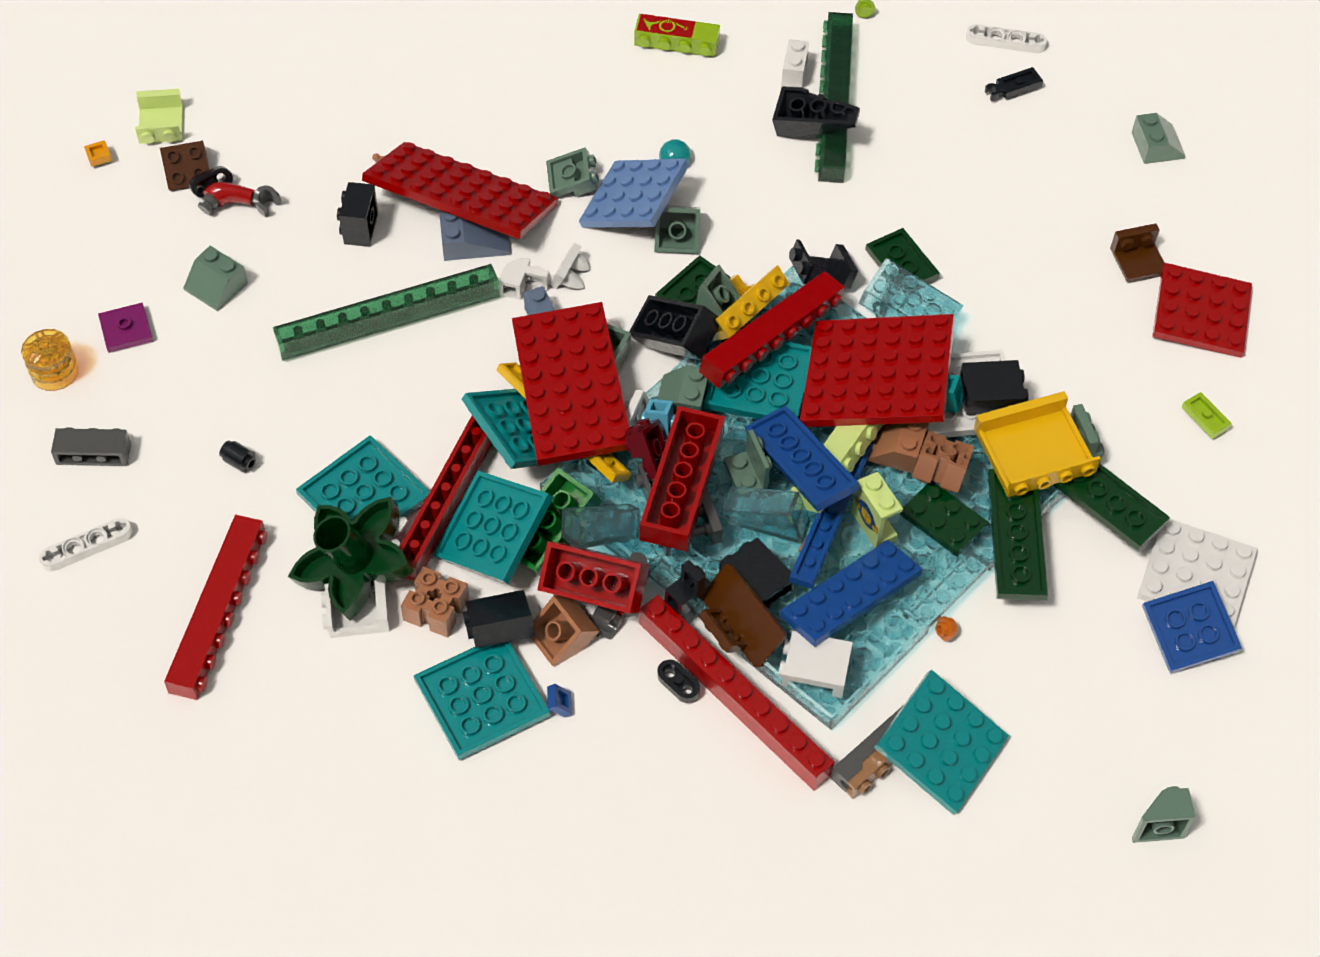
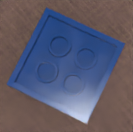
[1142,581,1242,674]

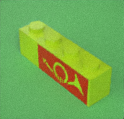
[634,13,720,57]

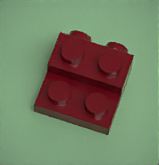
[625,418,666,479]

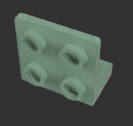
[723,429,772,501]

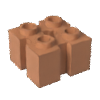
[912,431,974,493]
[401,566,469,638]

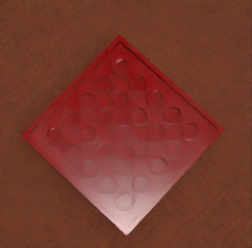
[800,314,955,427]

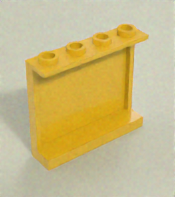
[712,265,790,341]
[974,391,1101,497]

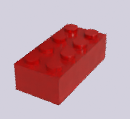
[537,541,650,614]

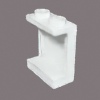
[320,580,390,638]
[778,630,852,698]

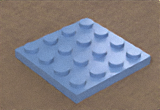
[579,158,689,227]

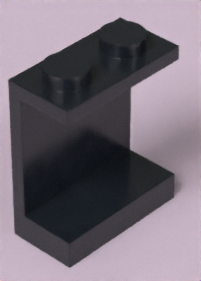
[789,239,859,289]

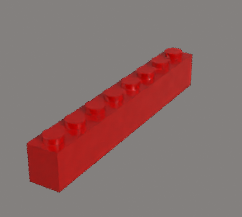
[699,271,845,389]
[399,415,492,581]
[164,514,268,700]

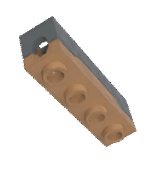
[831,706,903,799]

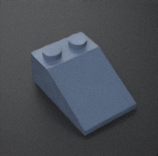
[439,210,510,261]

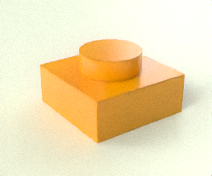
[84,140,112,167]

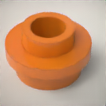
[935,616,958,641]

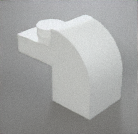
[498,258,550,300]

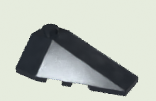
[772,86,860,137]

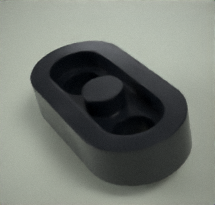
[189,166,233,198]
[657,659,700,703]

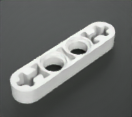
[966,24,1047,53]
[38,518,133,572]

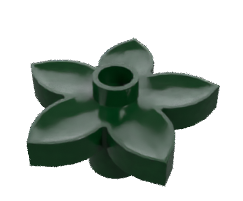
[287,497,415,621]

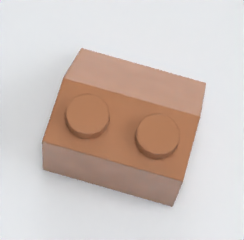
[868,423,929,474]
[531,595,599,666]

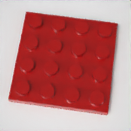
[1152,262,1252,358]

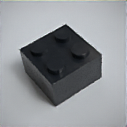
[336,182,379,247]

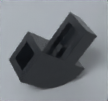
[664,560,712,617]

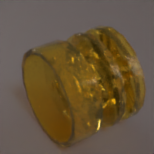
[21,329,79,391]

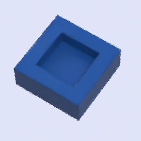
[547,683,572,718]

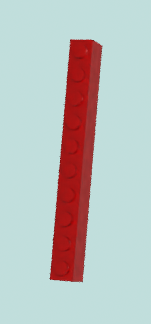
[639,595,835,791]

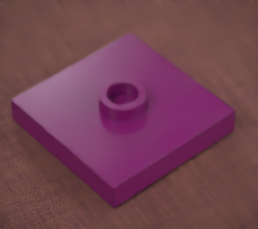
[98,302,153,353]

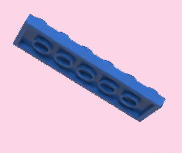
[745,405,860,512]
[780,540,923,647]

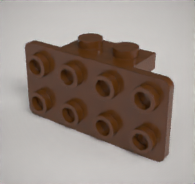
[699,564,787,668]

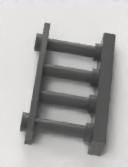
[635,464,723,556]

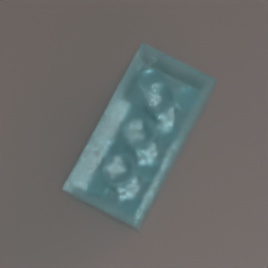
[859,258,964,320]

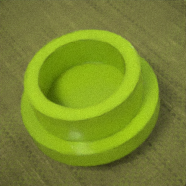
[855,0,875,18]

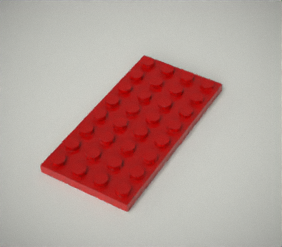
[362,142,558,240]
[512,302,629,466]

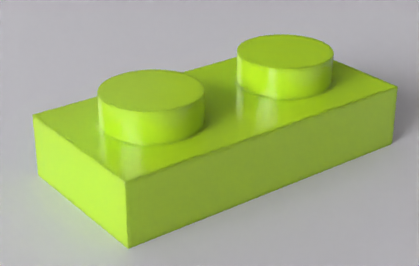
[1181,392,1232,439]

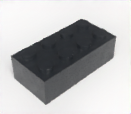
[629,295,719,360]

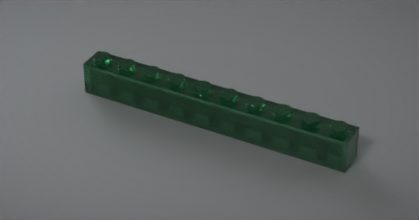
[814,12,853,183]
[272,264,500,361]

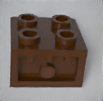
[160,140,209,191]
[1110,223,1164,282]

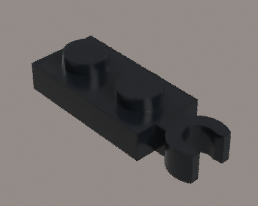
[984,67,1043,101]

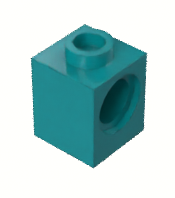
[945,375,965,412]

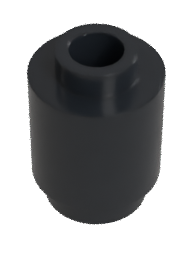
[219,440,256,472]

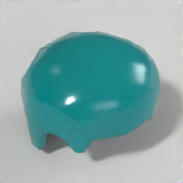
[659,139,691,163]

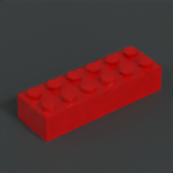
[639,406,725,552]

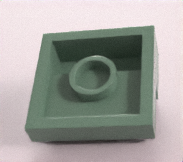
[546,147,600,197]
[1071,404,1105,463]

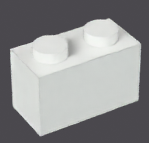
[781,39,809,87]

